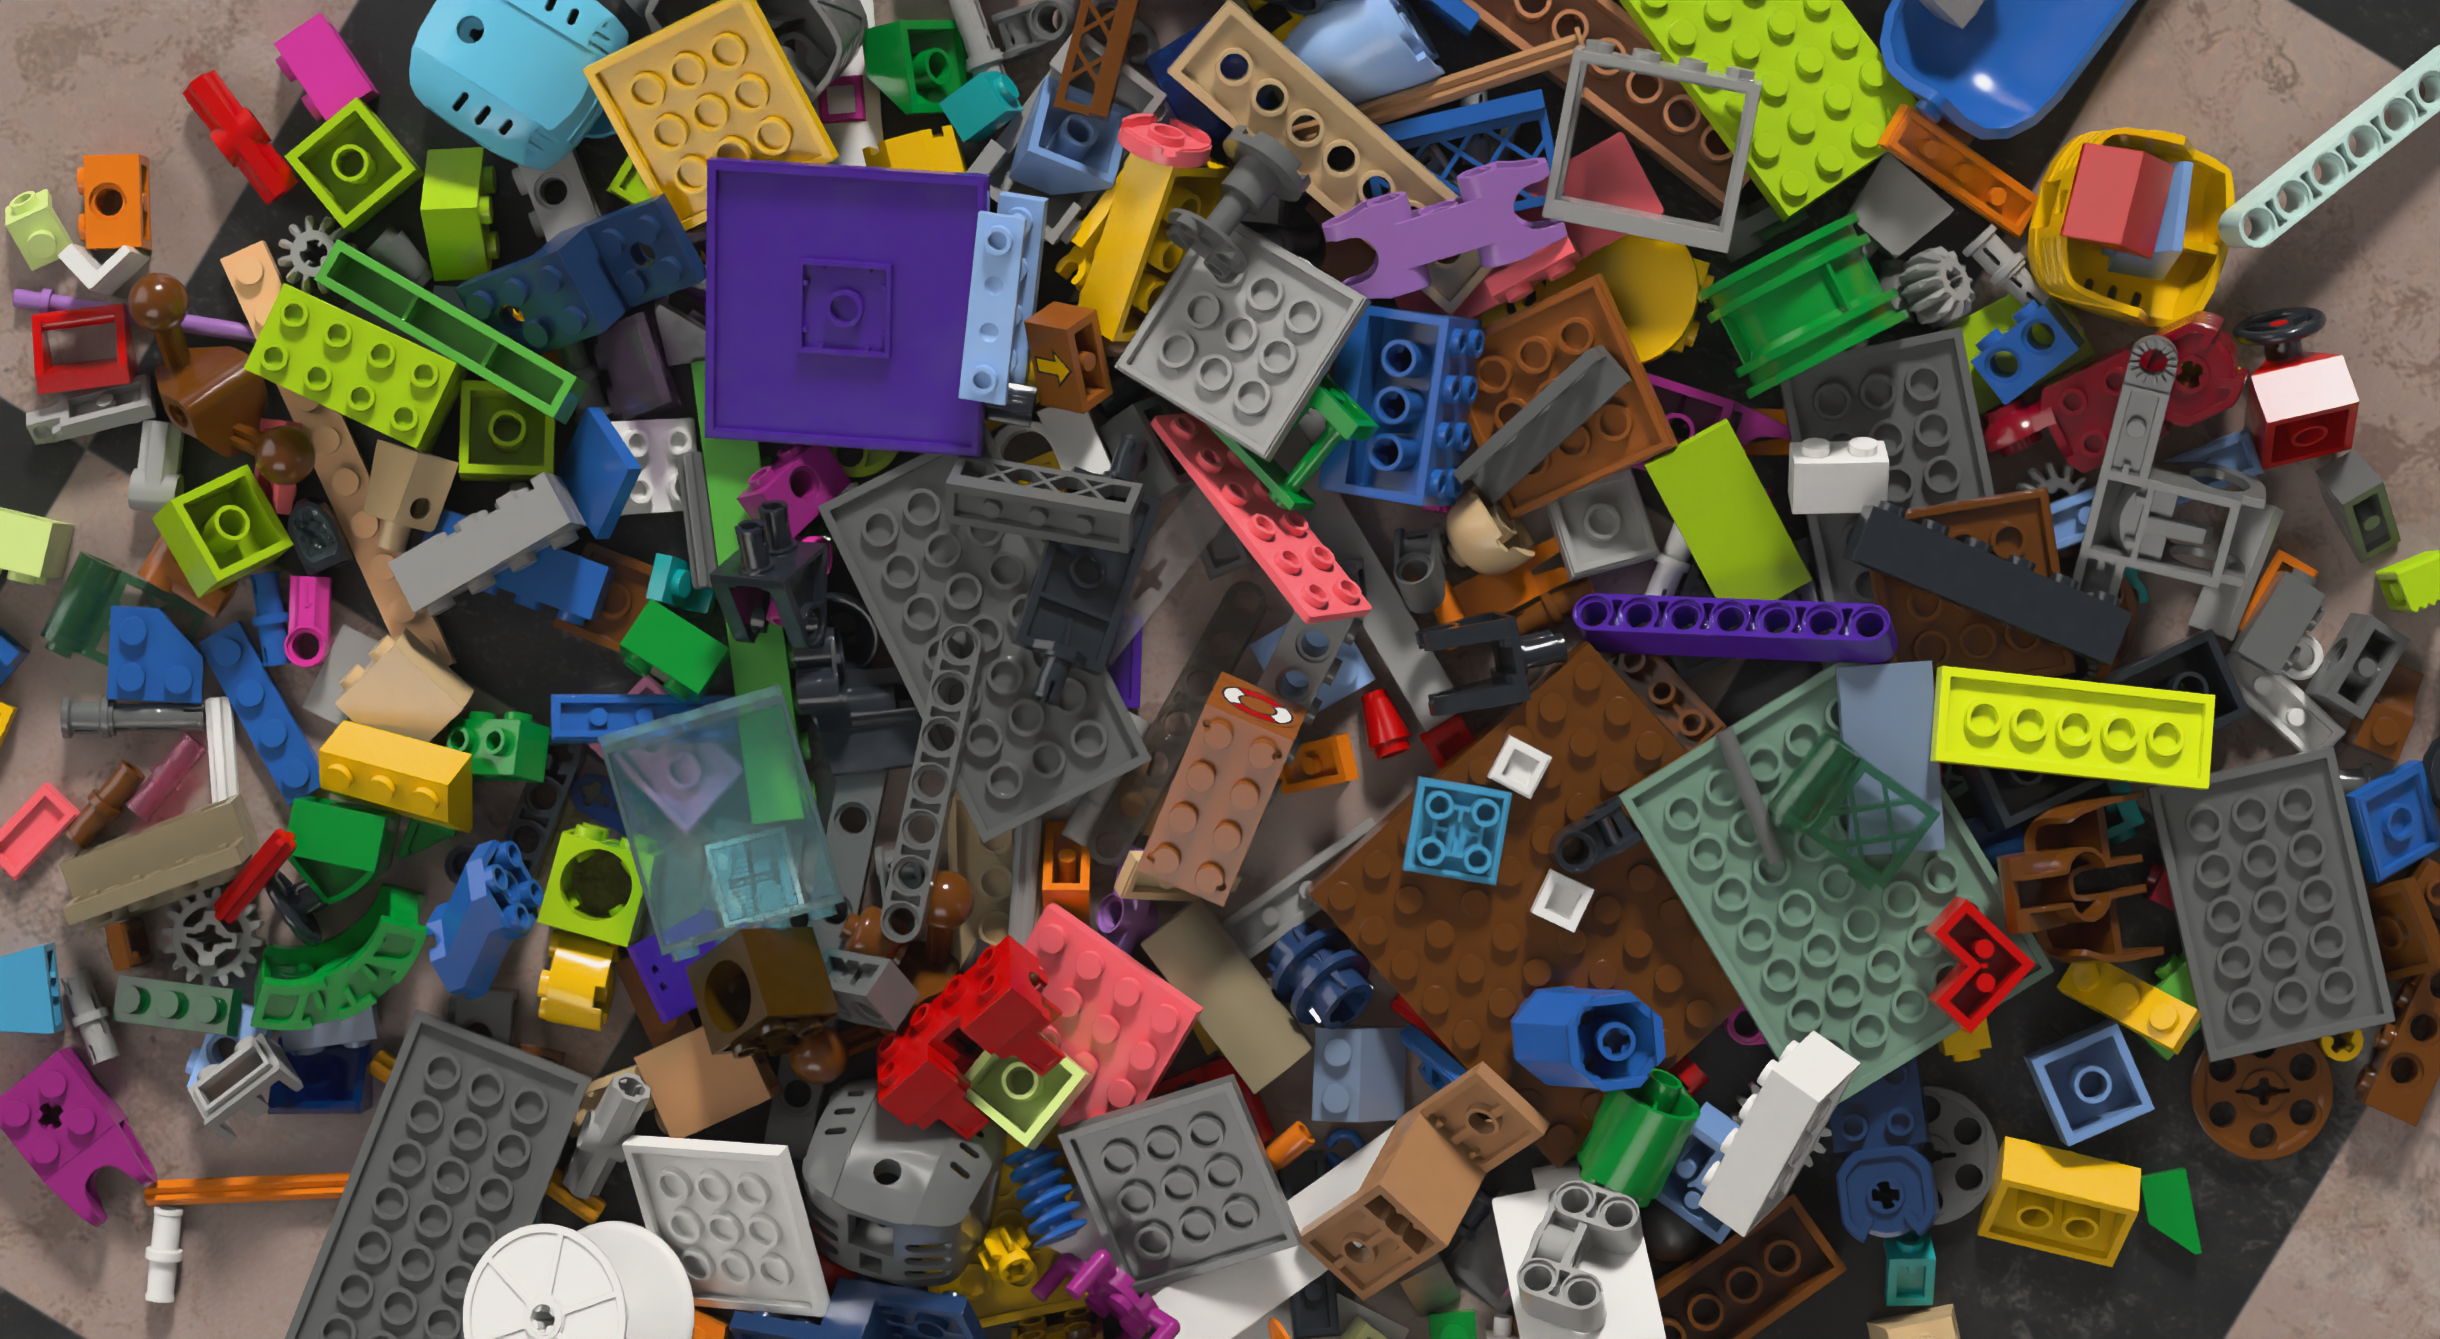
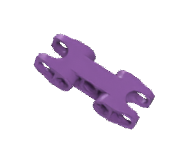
[1322,157,1568,299]

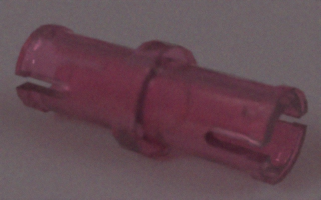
[126,732,208,822]

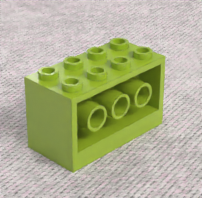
[243,283,470,454]

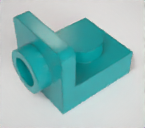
[646,553,716,615]
[2096,780,2145,845]
[1884,1231,1936,1306]

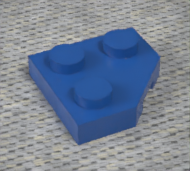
[107,605,205,704]

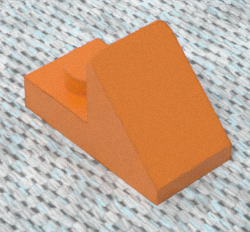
[1279,733,1359,795]

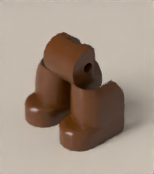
[1997,790,2164,964]

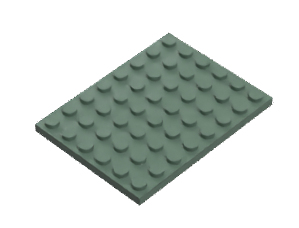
[1617,662,2054,1105]

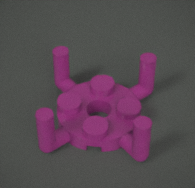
[1031,1249,1181,1339]

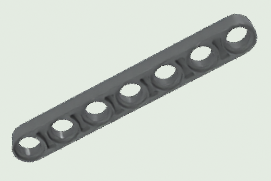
[880,624,985,943]

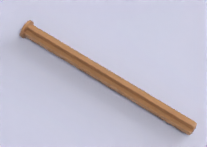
[1226,26,1585,169]

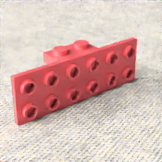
[1394,132,1665,319]
[1150,413,1372,624]

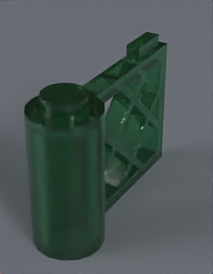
[40,551,207,667]
[1768,730,1940,891]

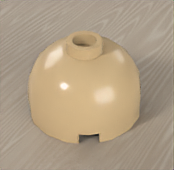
[1446,484,1535,576]

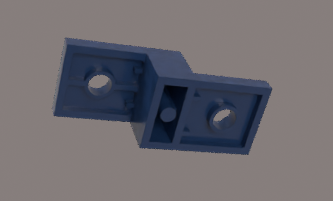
[455,193,706,355]
[729,1277,987,1339]

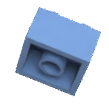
[2023,1019,2155,1146]

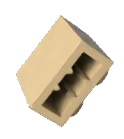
[334,628,475,742]

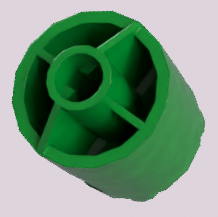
[1577,1068,1701,1208]

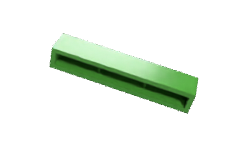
[314,239,589,425]

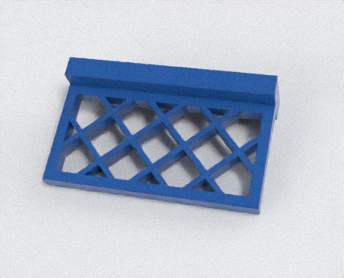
[1369,89,1565,212]

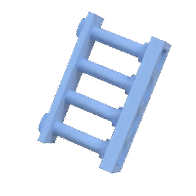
[958,191,1049,406]

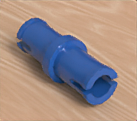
[249,571,292,667]

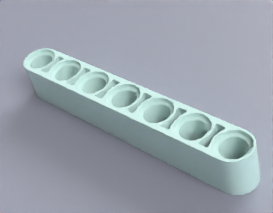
[2218,45,2440,248]

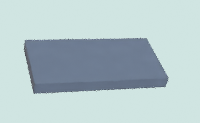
[1835,661,1946,856]

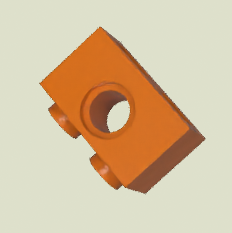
[77,154,152,252]

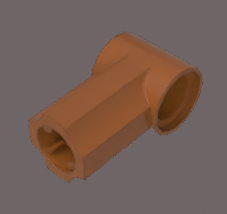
[138,535,239,618]

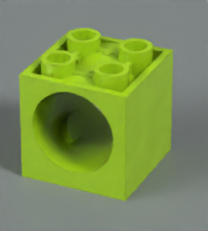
[537,822,663,947]

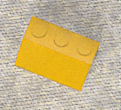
[319,720,473,834]
[1977,1136,2141,1267]

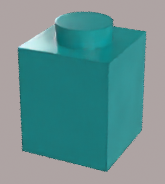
[939,71,1024,143]

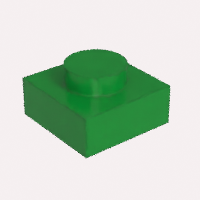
[1428,1309,1477,1339]

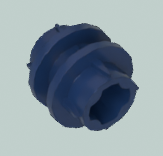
[1266,922,1375,1030]

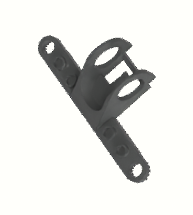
[2053,335,2266,682]

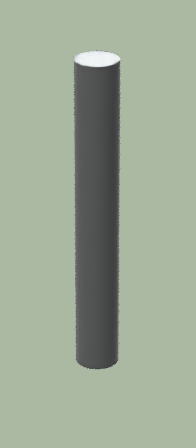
[1715,727,1787,865]

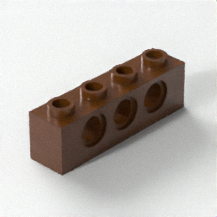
[2354,933,2440,1127]

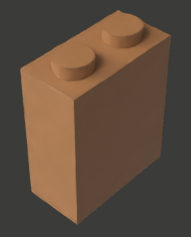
[634,1026,783,1138]

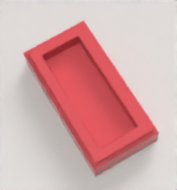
[0,782,81,881]

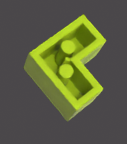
[420,147,500,281]

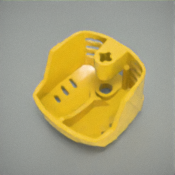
[2027,127,2235,329]

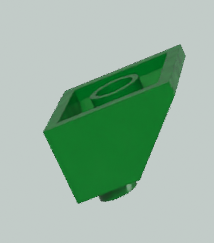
[862,20,973,115]

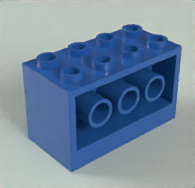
[1318,304,1485,506]

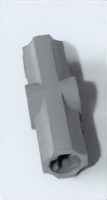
[562,1072,651,1200]

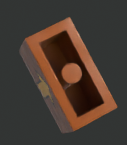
[1024,301,1113,414]

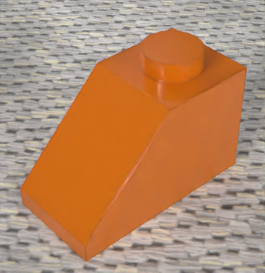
[1042,821,1092,927]

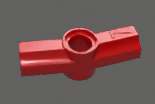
[182,70,300,205]

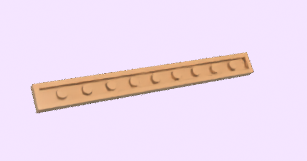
[220,240,457,666]

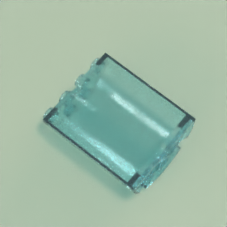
[598,684,845,963]

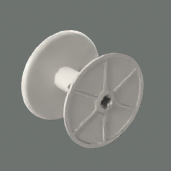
[463,1221,695,1339]

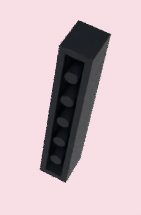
[1843,500,2133,665]

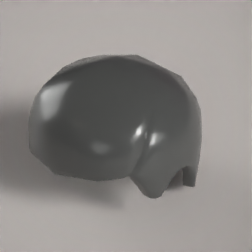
[1639,1199,1706,1264]

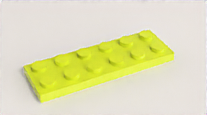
[1930,666,2215,790]

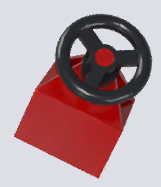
[2232,307,2359,470]

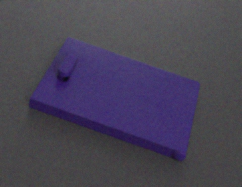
[627,906,727,1024]

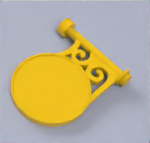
[1475,234,1700,364]

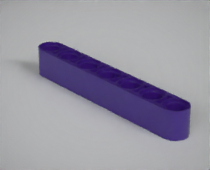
[1573,593,1898,664]

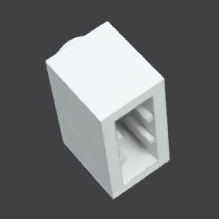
[1788,437,1889,514]

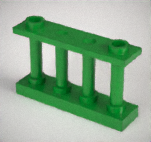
[1208,373,1379,511]

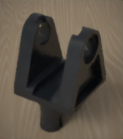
[709,500,828,650]
[1415,611,1568,716]

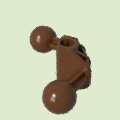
[128,273,316,485]
[789,870,974,1085]

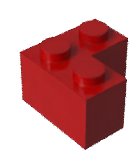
[1924,896,2036,1034]

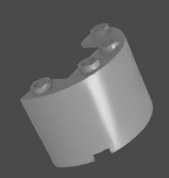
[966,34,1169,245]

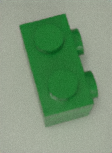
[620,599,729,704]
[445,711,550,783]

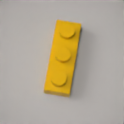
[2057,963,2202,1055]

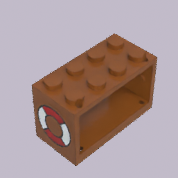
[1136,672,1308,907]

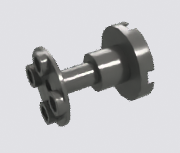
[1166,125,1311,279]

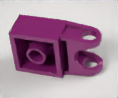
[1631,373,1791,502]
[0,1046,157,1227]

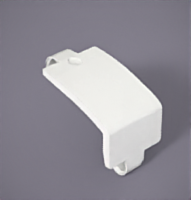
[1492,1160,1666,1339]

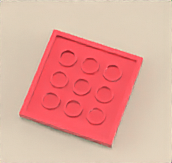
[965,902,1204,1127]

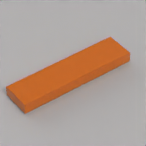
[1877,103,2037,239]

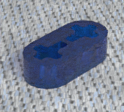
[571,773,656,836]

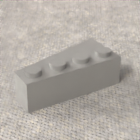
[388,472,587,617]

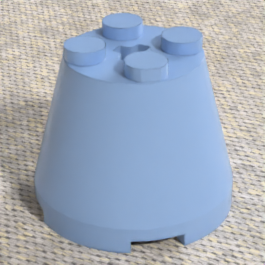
[1282,0,1445,106]

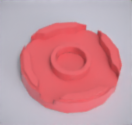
[1117,113,1212,168]

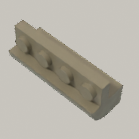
[59,793,260,933]
[1141,897,1314,1094]

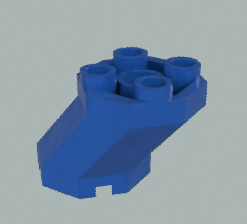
[426,839,544,1001]
[1510,985,1666,1091]

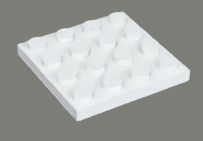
[622,1135,830,1317]

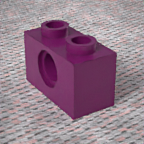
[737,444,852,538]

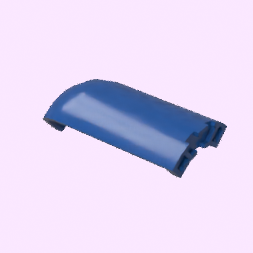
[1880,0,2136,140]

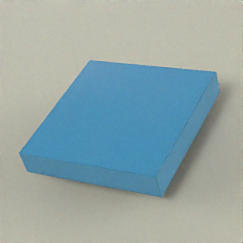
[1402,776,1512,885]

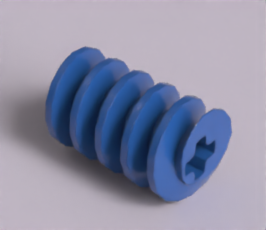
[1004,1144,1088,1249]

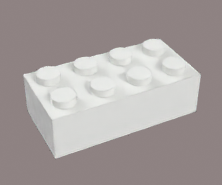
[1698,1031,1860,1237]

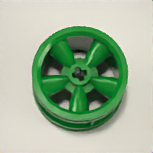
[1696,212,1910,399]

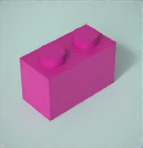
[274,13,380,122]

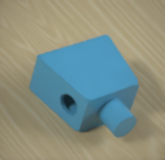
[0,942,65,1034]

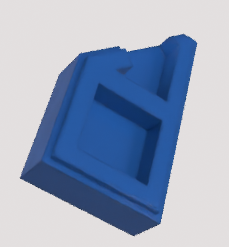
[1400,1023,1467,1092]

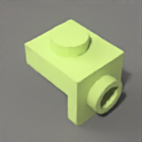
[5,189,73,271]

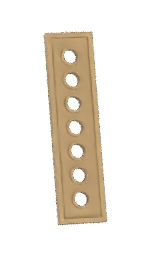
[1167,0,1494,315]

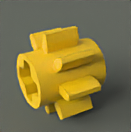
[978,1224,1040,1283]

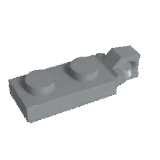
[26,374,156,445]

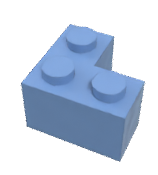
[1655,1102,1740,1245]

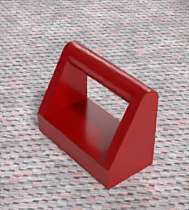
[31,303,139,395]

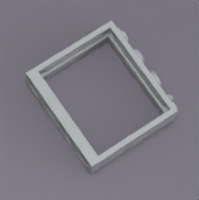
[1542,39,1764,253]

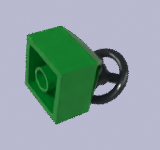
[265,795,401,947]

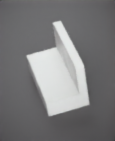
[58,243,150,296]

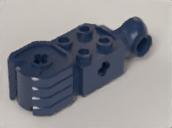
[1830,1055,1940,1243]

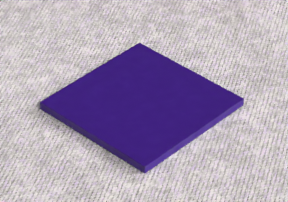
[705,157,991,457]

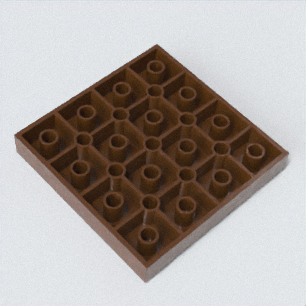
[1306,639,1743,1169]

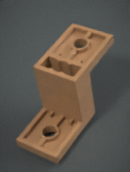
[1300,1061,1550,1301]

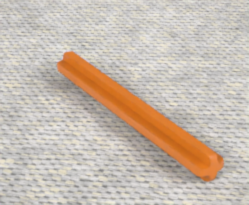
[144,1172,351,1206]

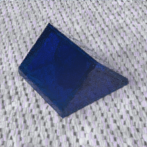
[267,1037,373,1115]

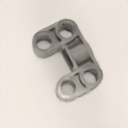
[1516,1180,1643,1333]

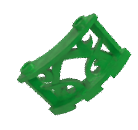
[250,883,427,1031]

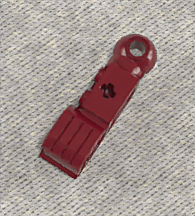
[1983,311,2249,473]

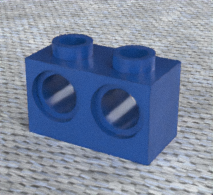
[1970,297,2085,405]

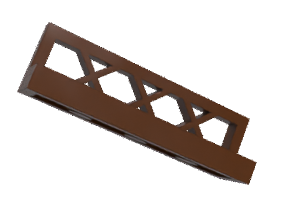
[1053,0,1141,122]

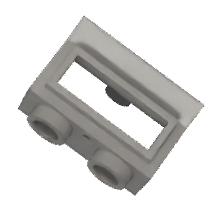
[187,1033,304,1143]

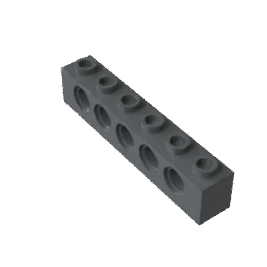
[1251,610,1363,843]

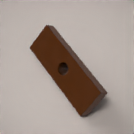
[1606,653,1727,753]

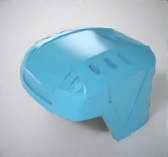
[409,0,629,171]

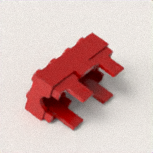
[877,935,1066,1140]

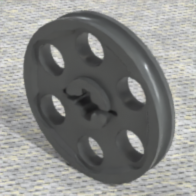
[1877,1084,1998,1225]

